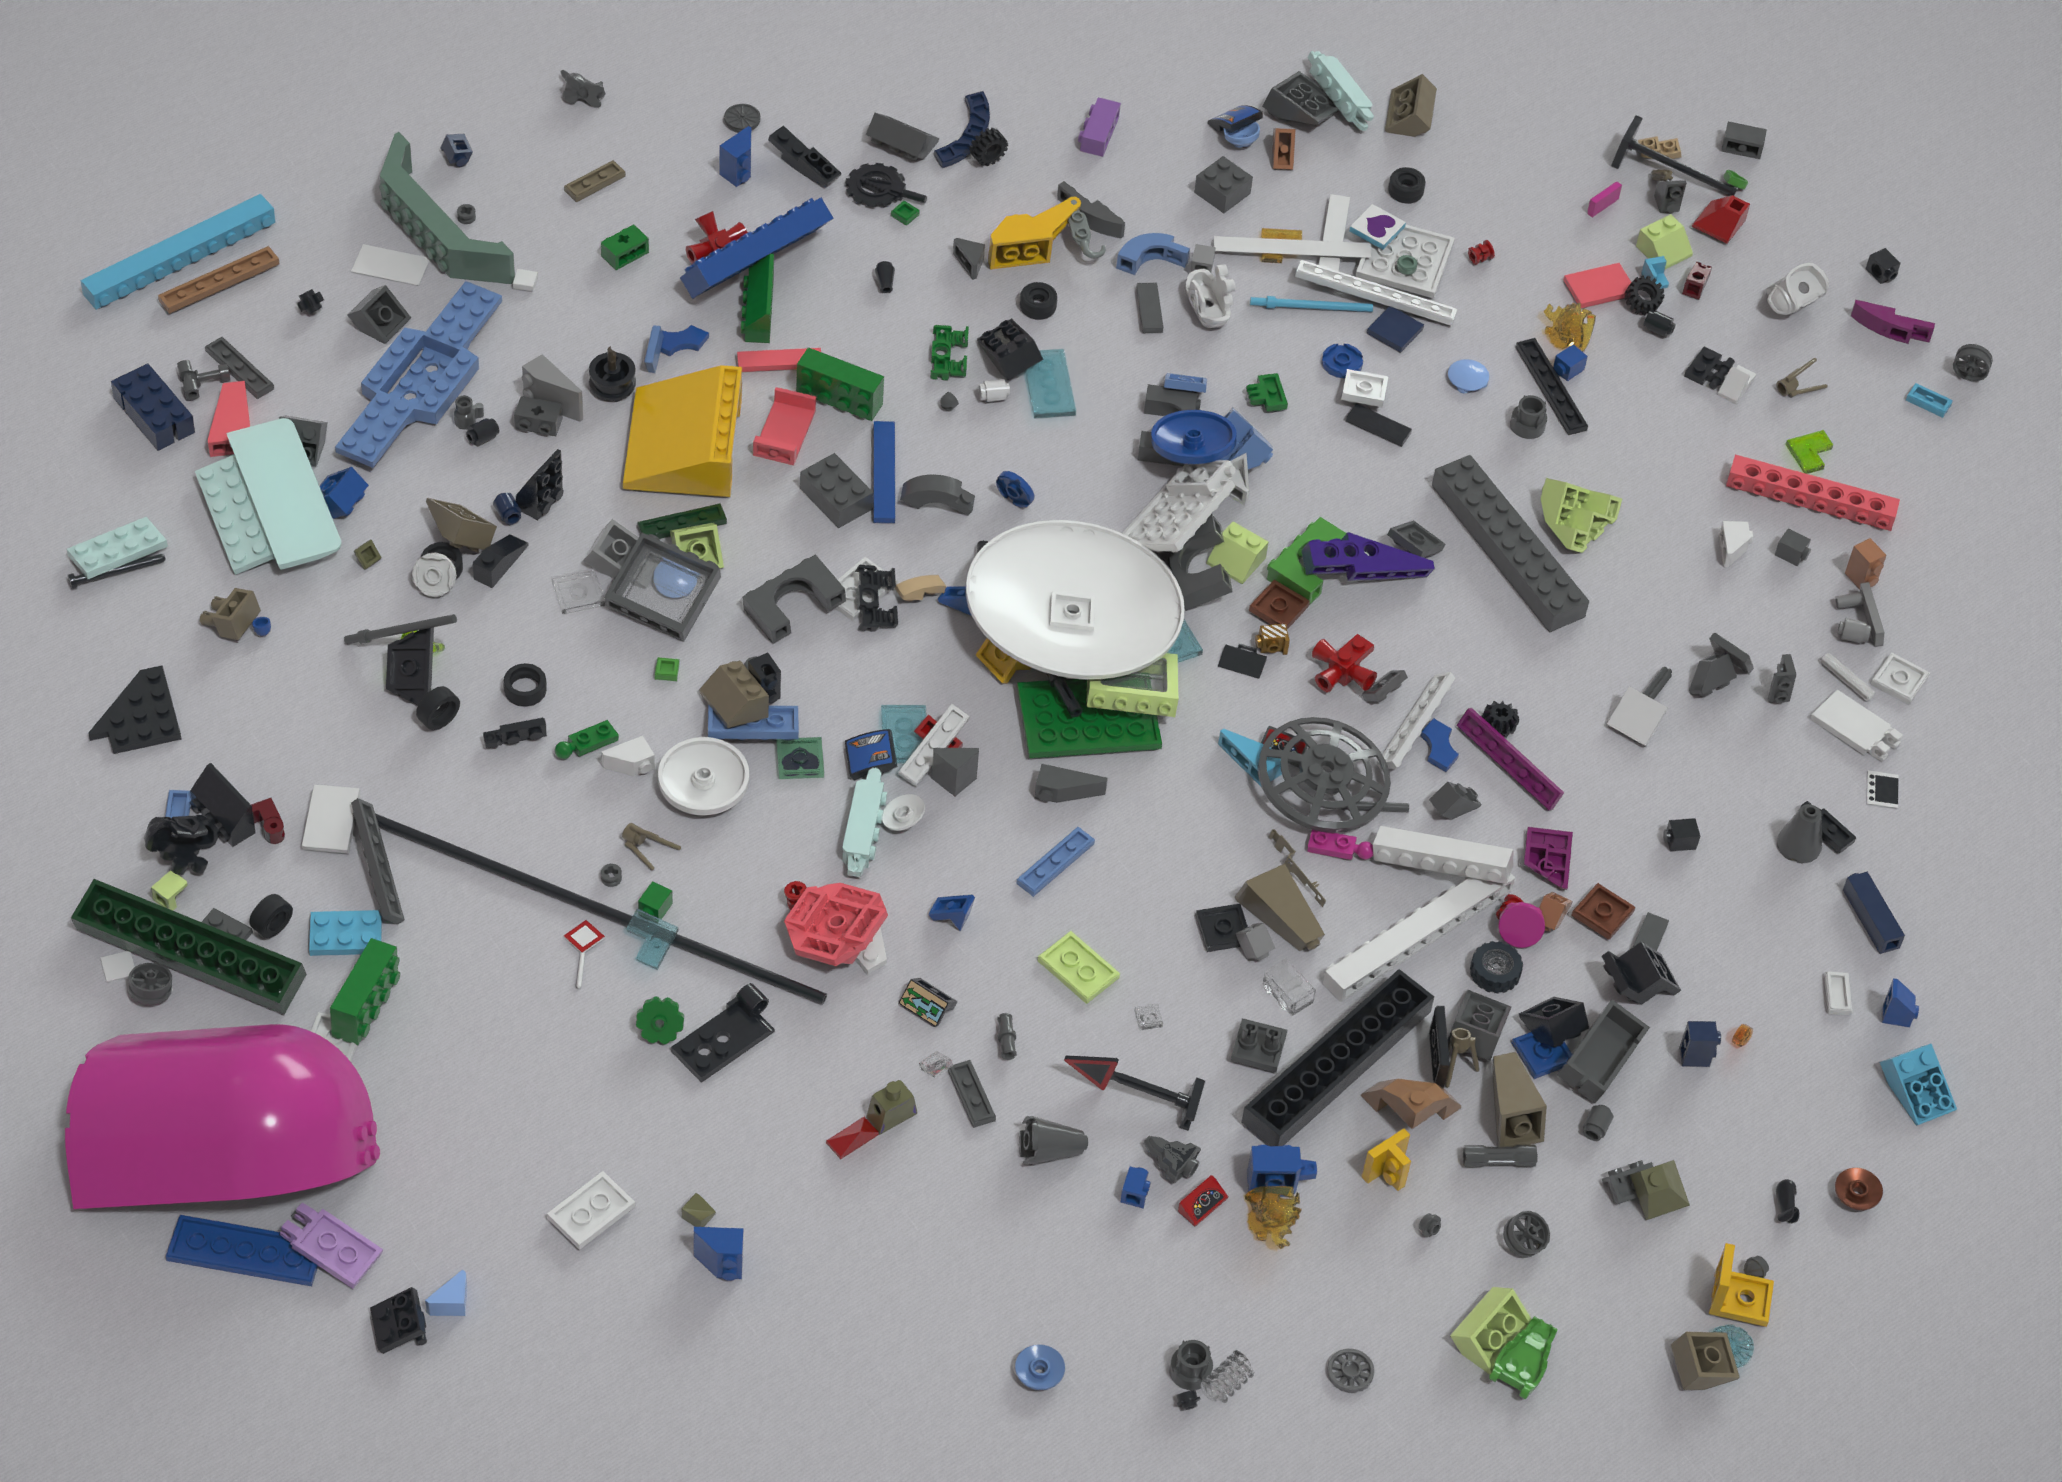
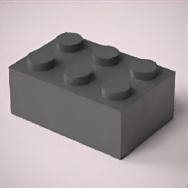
[800,453,874,528]

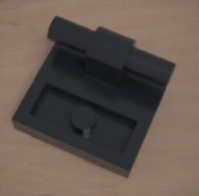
[370,1287,427,1354]

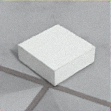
[513,269,538,292]

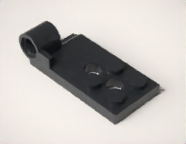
[671,983,775,1083]

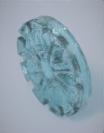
[1713,1324,1754,1368]

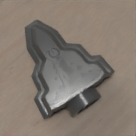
[1144,1136,1201,1183]

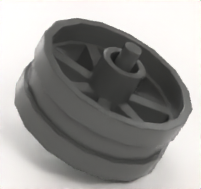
[1953,344,1993,381]
[129,963,172,1005]
[1503,1211,1550,1258]

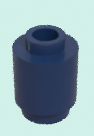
[493,493,521,525]

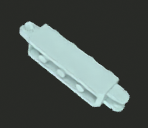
[1307,51,1374,131]
[842,768,887,877]

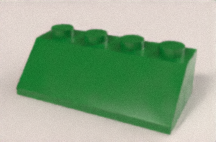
[741,254,774,343]

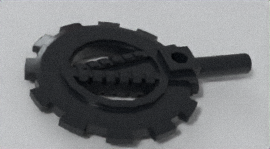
[845,163,927,207]

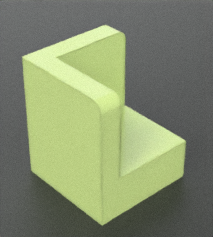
[151,870,188,910]

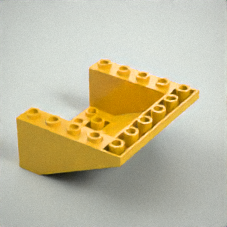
[623,365,742,497]

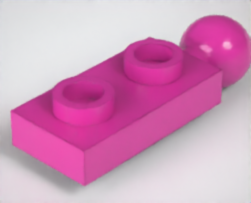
[1307,830,1373,860]

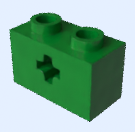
[601,224,649,270]

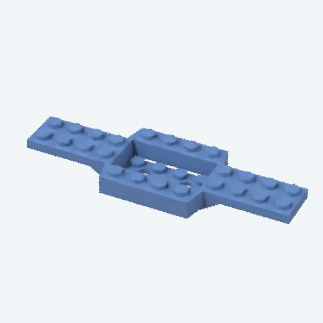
[335,281,502,468]

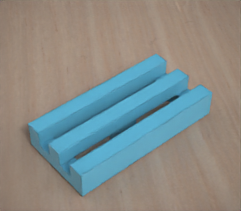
[1906,383,1953,418]

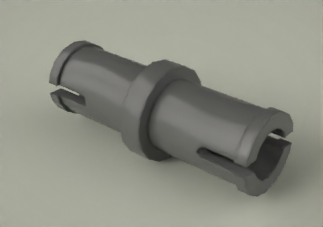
[997,1013,1017,1060]

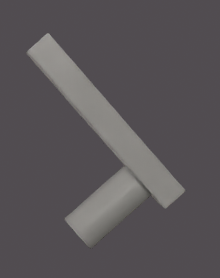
[1835,582,1885,647]

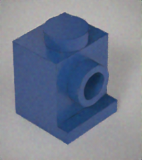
[1120,1166,1151,1209]

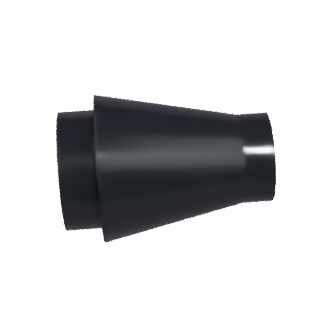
[874,261,895,293]

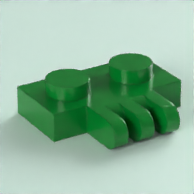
[1246,373,1288,412]

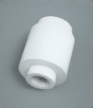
[978,379,1010,402]

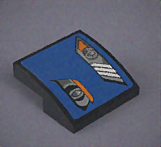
[1208,105,1263,133]
[845,729,898,781]

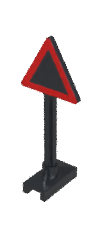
[1064,1055,1205,1131]

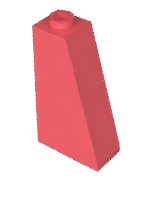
[208,381,250,457]

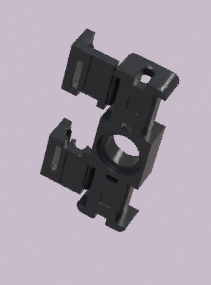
[855,565,898,632]

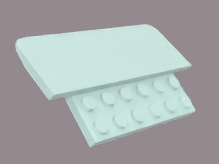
[195,418,342,575]

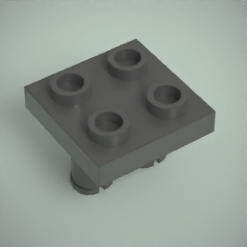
[1231,1018,1288,1073]

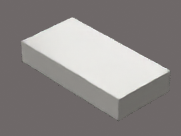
[1824,971,1852,1016]

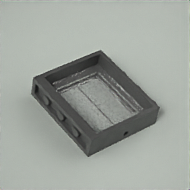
[604,533,721,642]

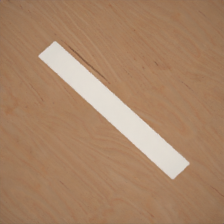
[1214,236,1371,258]

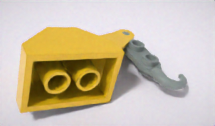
[988,197,1106,270]

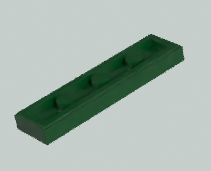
[637,503,727,539]

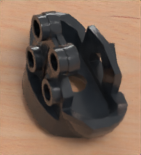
[144,814,219,875]

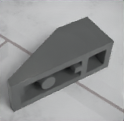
[1035,764,1108,803]

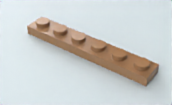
[158,246,280,314]

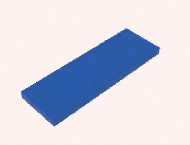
[166,1215,318,1287]

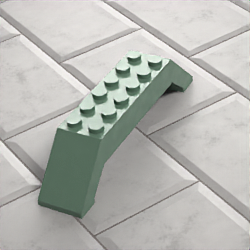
[379,132,515,284]

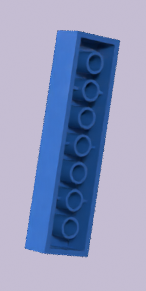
[680,197,834,299]

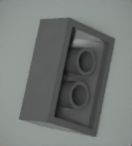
[866,112,940,161]

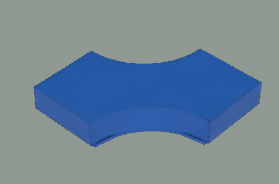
[660,325,709,356]
[1421,718,1459,772]

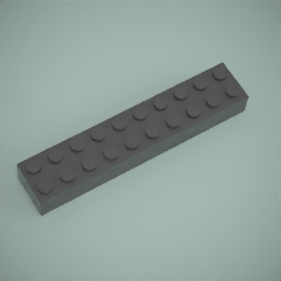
[1432,455,1589,633]

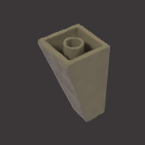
[1235,864,1325,951]
[1492,1052,1547,1147]

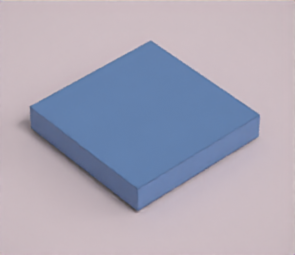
[1164,373,1207,393]

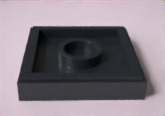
[1195,903,1248,952]

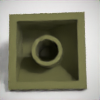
[1630,1160,1690,1220]

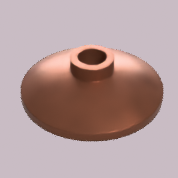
[1835,1168,1883,1210]

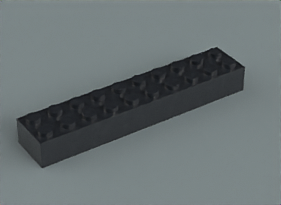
[1241,969,1435,1146]

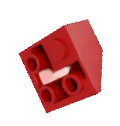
[1692,195,1750,244]

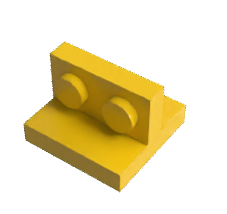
[976,638,1032,683]
[1362,1128,1411,1191]

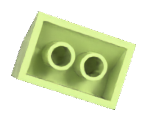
[1450,1287,1532,1374]

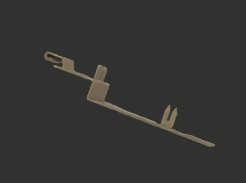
[1268,829,1326,907]

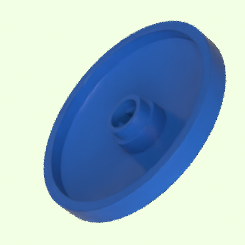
[1151,410,1237,464]

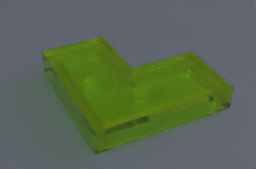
[1786,430,1833,474]

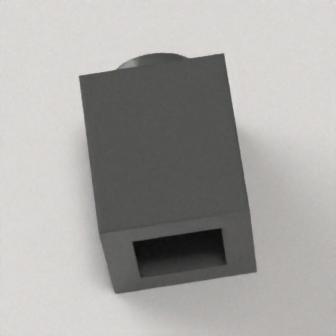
[1775,528,1811,566]

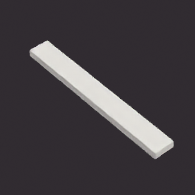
[1295,260,1457,326]

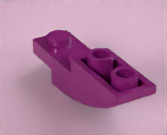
[1851,299,1935,344]

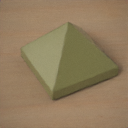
[354,539,382,570]

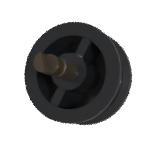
[589,346,636,402]

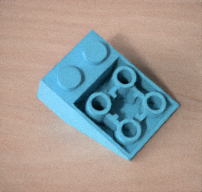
[1880,1043,1957,1126]

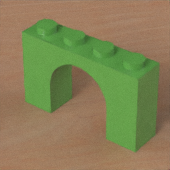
[1267,517,1349,605]

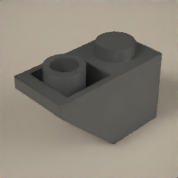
[1654,180,1687,213]
[1689,653,1737,697]
[1429,781,1482,819]

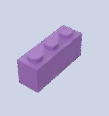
[1078,97,1121,157]

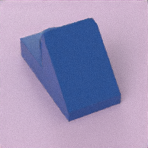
[928,894,975,931]

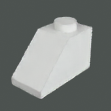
[1719,521,1753,568]
[602,736,655,777]

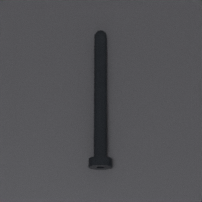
[67,554,166,589]

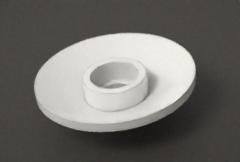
[882,794,925,831]

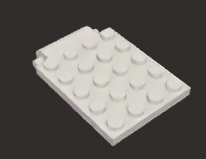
[1122,460,1236,553]

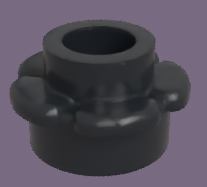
[1177,1390,1201,1410]

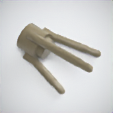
[1777,358,1828,398]
[622,823,681,870]
[1445,1028,1480,1088]

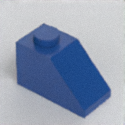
[1882,978,1919,1028]

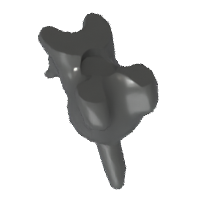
[561,70,606,108]

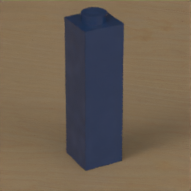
[1843,871,1905,954]

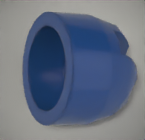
[252,617,271,636]

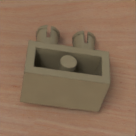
[200,588,261,640]

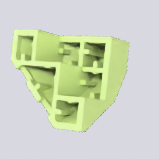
[1541,478,1622,553]

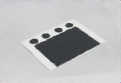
[1867,770,1899,808]

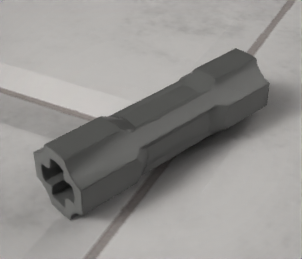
[1463,1145,1538,1167]

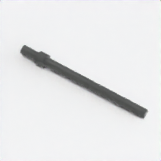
[344,614,457,644]

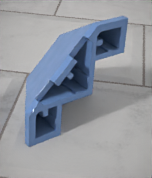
[1220,407,1273,469]

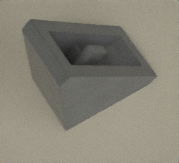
[953,238,985,280]

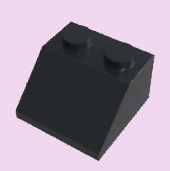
[1519,997,1589,1047]

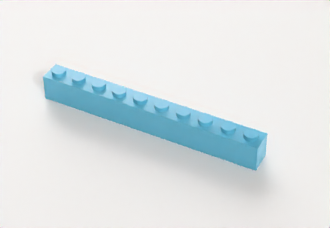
[80,194,276,310]

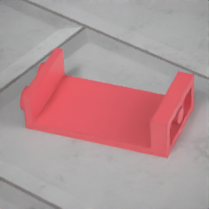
[753,387,816,465]

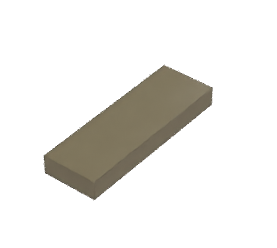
[564,160,626,202]

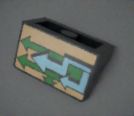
[899,978,958,1027]

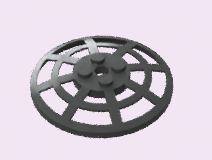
[1258,717,1391,833]

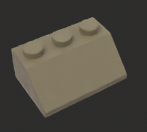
[1385,74,1437,137]
[699,660,769,728]

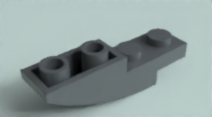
[1057,181,1125,238]

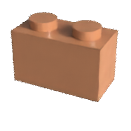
[1845,538,1887,589]

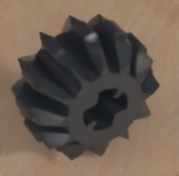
[1481,701,1520,738]

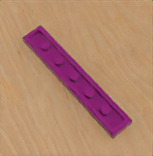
[1456,708,1564,810]

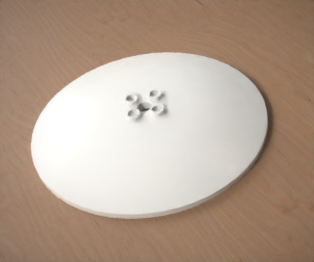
[966,520,1185,679]

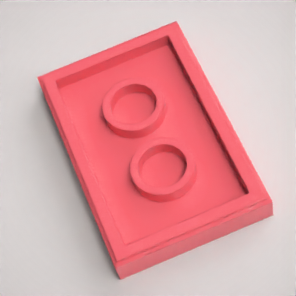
[1563,263,1631,309]

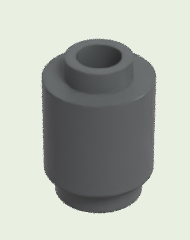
[1583,1105,1614,1141]

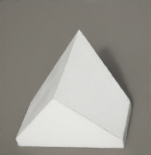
[1229,453,1249,506]

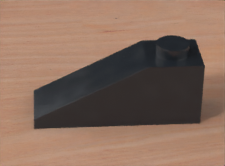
[473,534,529,588]

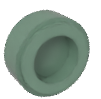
[1396,255,1418,275]

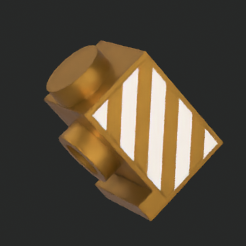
[1255,624,1290,655]

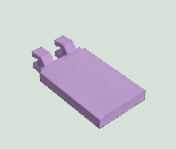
[280,1203,383,1289]

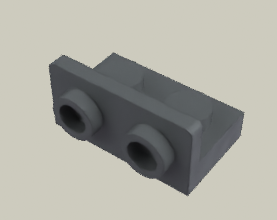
[1768,654,1797,703]
[1602,1160,1653,1205]

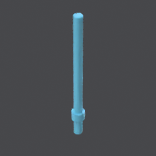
[1250,296,1373,312]

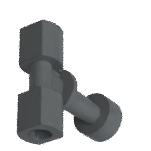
[177,360,230,400]

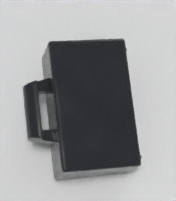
[1218,644,1267,679]

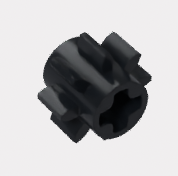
[297,289,324,315]

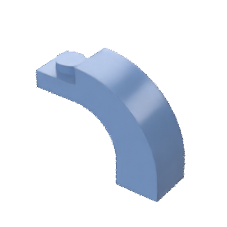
[1116,233,1190,275]

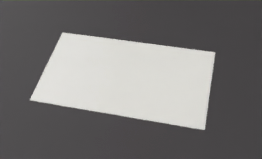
[351,244,430,286]

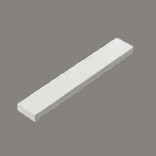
[1315,194,1350,286]

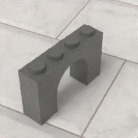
[1138,384,1201,466]
[1167,514,1233,611]
[742,554,846,644]

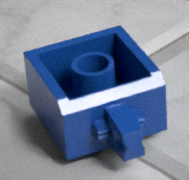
[1247,1145,1317,1197]

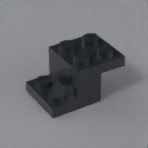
[1601,942,1681,1005]

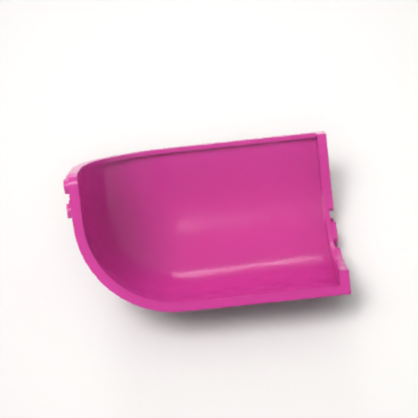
[65,1024,380,1209]

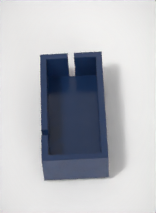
[111,363,195,451]

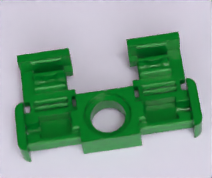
[930,325,969,380]

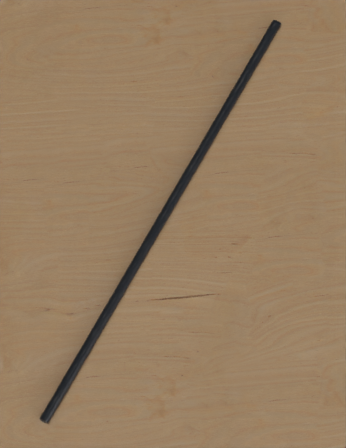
[375,813,827,1005]

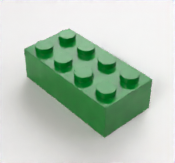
[796,347,884,421]
[330,938,401,1046]

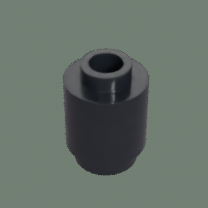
[1643,311,1676,337]
[466,418,499,446]

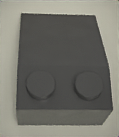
[1448,990,1511,1061]

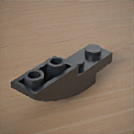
[768,125,842,185]

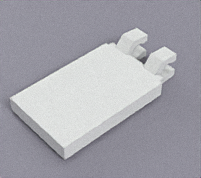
[1810,690,1903,762]

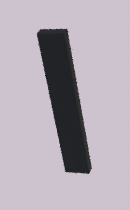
[1516,338,1588,435]

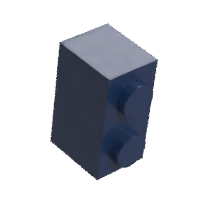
[1679,1021,1721,1067]

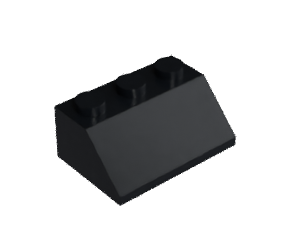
[190,763,256,847]

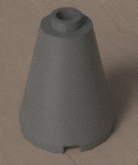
[1777,804,1822,864]
[1019,1116,1088,1164]

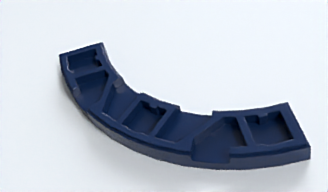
[934,91,990,168]

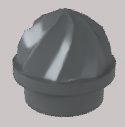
[1743,1255,1769,1278]

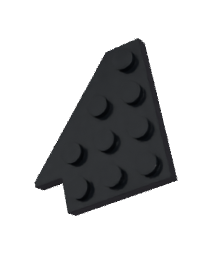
[88,665,182,754]

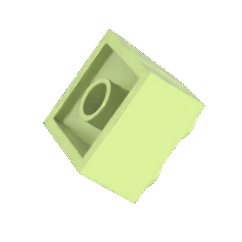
[1636,214,1693,269]
[1206,522,1269,584]
[670,523,724,568]

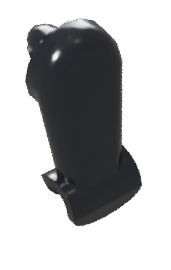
[1776,1179,1800,1224]

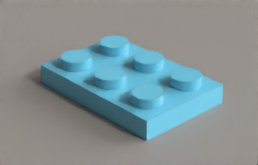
[309,910,382,956]

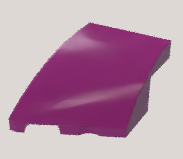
[1524,827,1573,890]

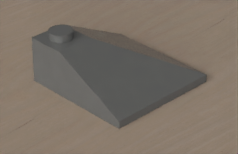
[1262,71,1339,125]

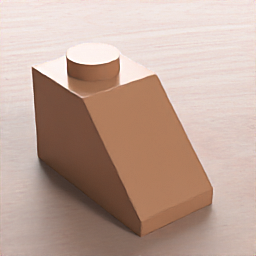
[1272,128,1296,170]
[1539,892,1573,931]

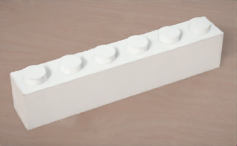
[1373,826,1513,884]

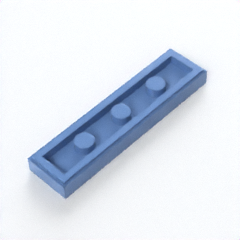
[1016,827,1095,897]

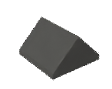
[932,748,979,797]

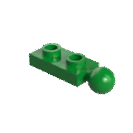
[555,720,619,759]

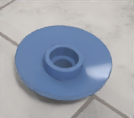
[1015,1345,1065,1390]

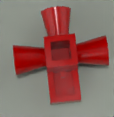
[686,211,748,264]
[1312,634,1377,692]

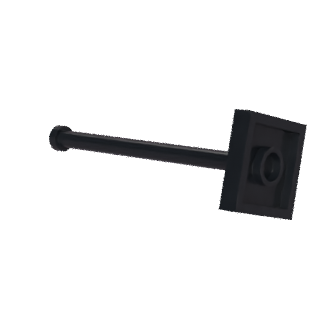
[1611,115,1738,196]

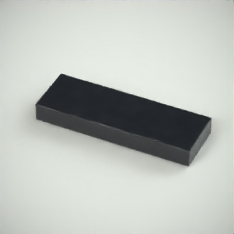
[1346,403,1412,447]

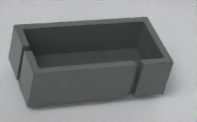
[1557,1000,1650,1103]

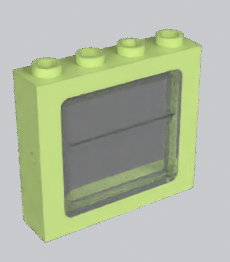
[1087,653,1179,717]

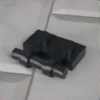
[1684,346,1735,389]

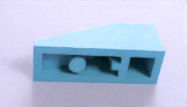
[1218,728,1282,786]

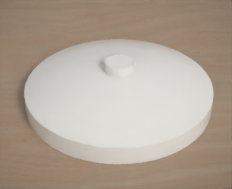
[658,737,749,815]

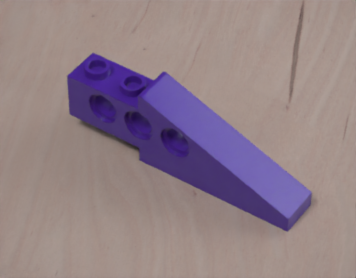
[1301,532,1435,581]

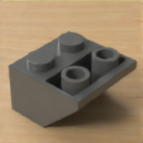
[279,415,328,466]

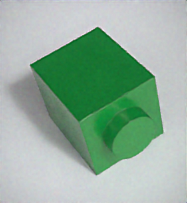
[638,881,673,924]

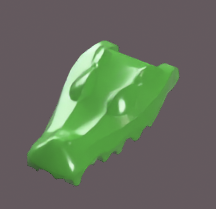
[1489,1316,1558,1399]

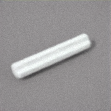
[1821,653,1875,701]

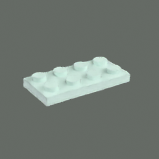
[67,517,168,579]

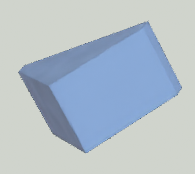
[425,1270,467,1316]

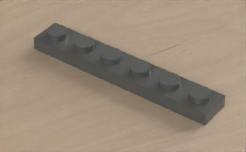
[351,798,405,924]

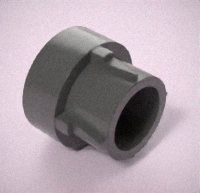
[1510,395,1547,439]
[1170,1340,1213,1390]

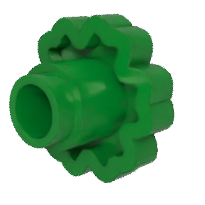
[636,996,685,1044]

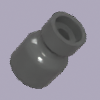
[454,395,484,430]

